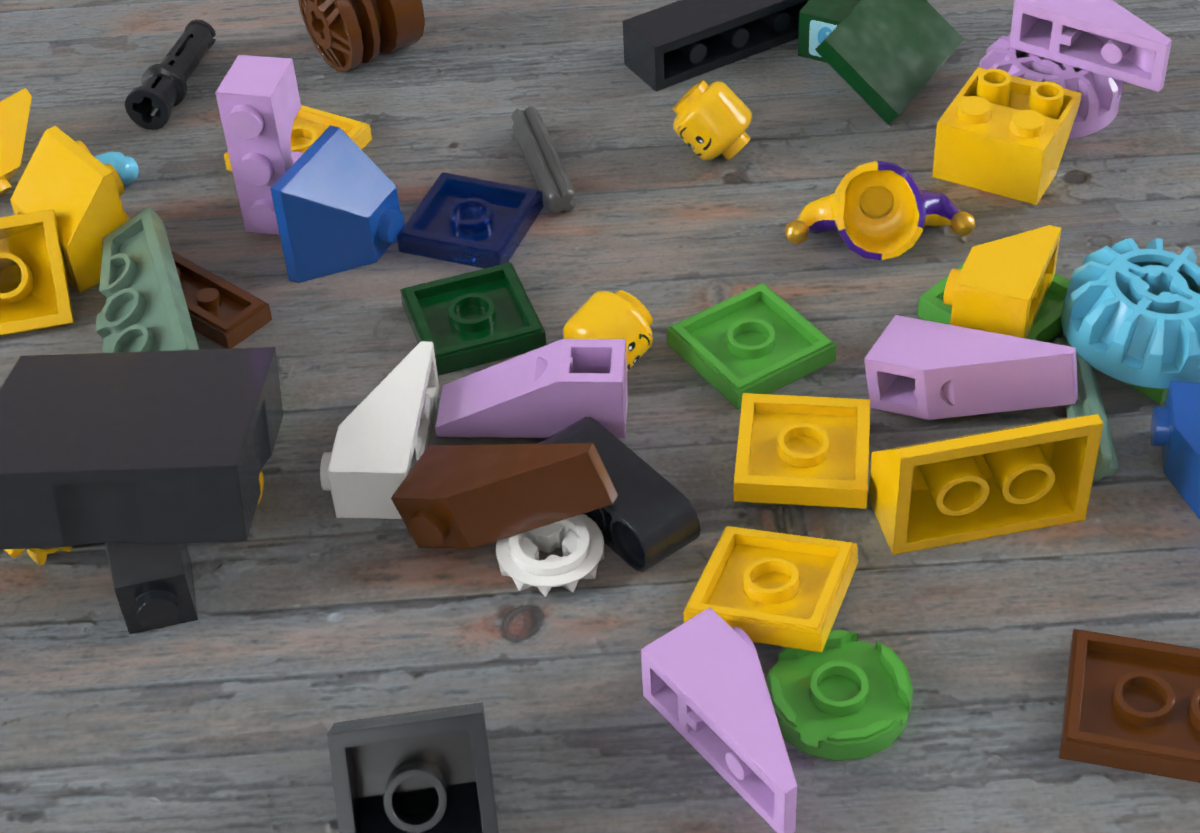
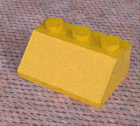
[868,414,1103,555]

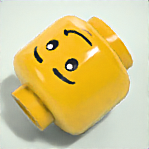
[672,79,752,161]
[563,290,653,372]

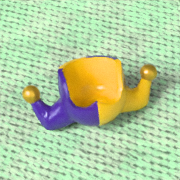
[785,161,975,260]

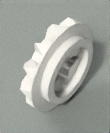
[496,514,605,597]

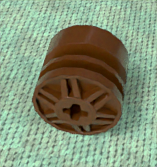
[298,0,425,72]

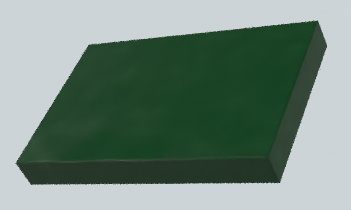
[815,0,964,125]

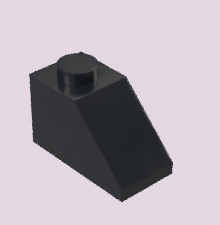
[105,542,198,634]

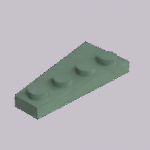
[96,206,199,353]

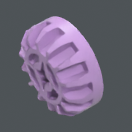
[979,34,1123,139]

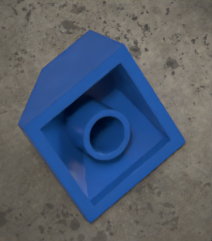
[270,125,404,283]

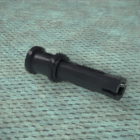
[125,19,216,130]

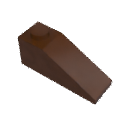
[391,443,618,549]

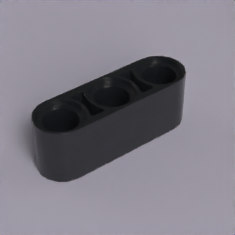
[538,417,701,572]

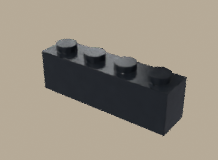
[622,0,809,92]

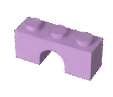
[215,55,304,235]

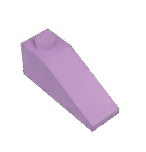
[1009,0,1172,92]
[641,608,797,833]

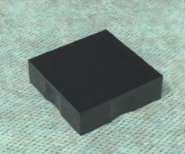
[0,347,283,550]

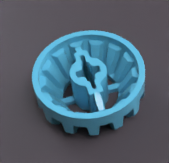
[1061,238,1200,389]

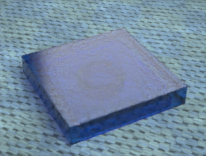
[397,172,544,269]

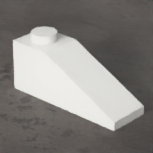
[320,341,440,519]

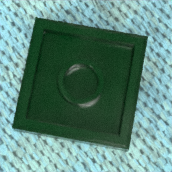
[400,263,547,375]

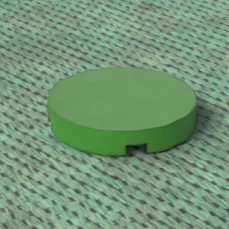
[766,630,913,761]

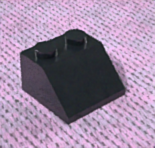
[327,702,499,833]

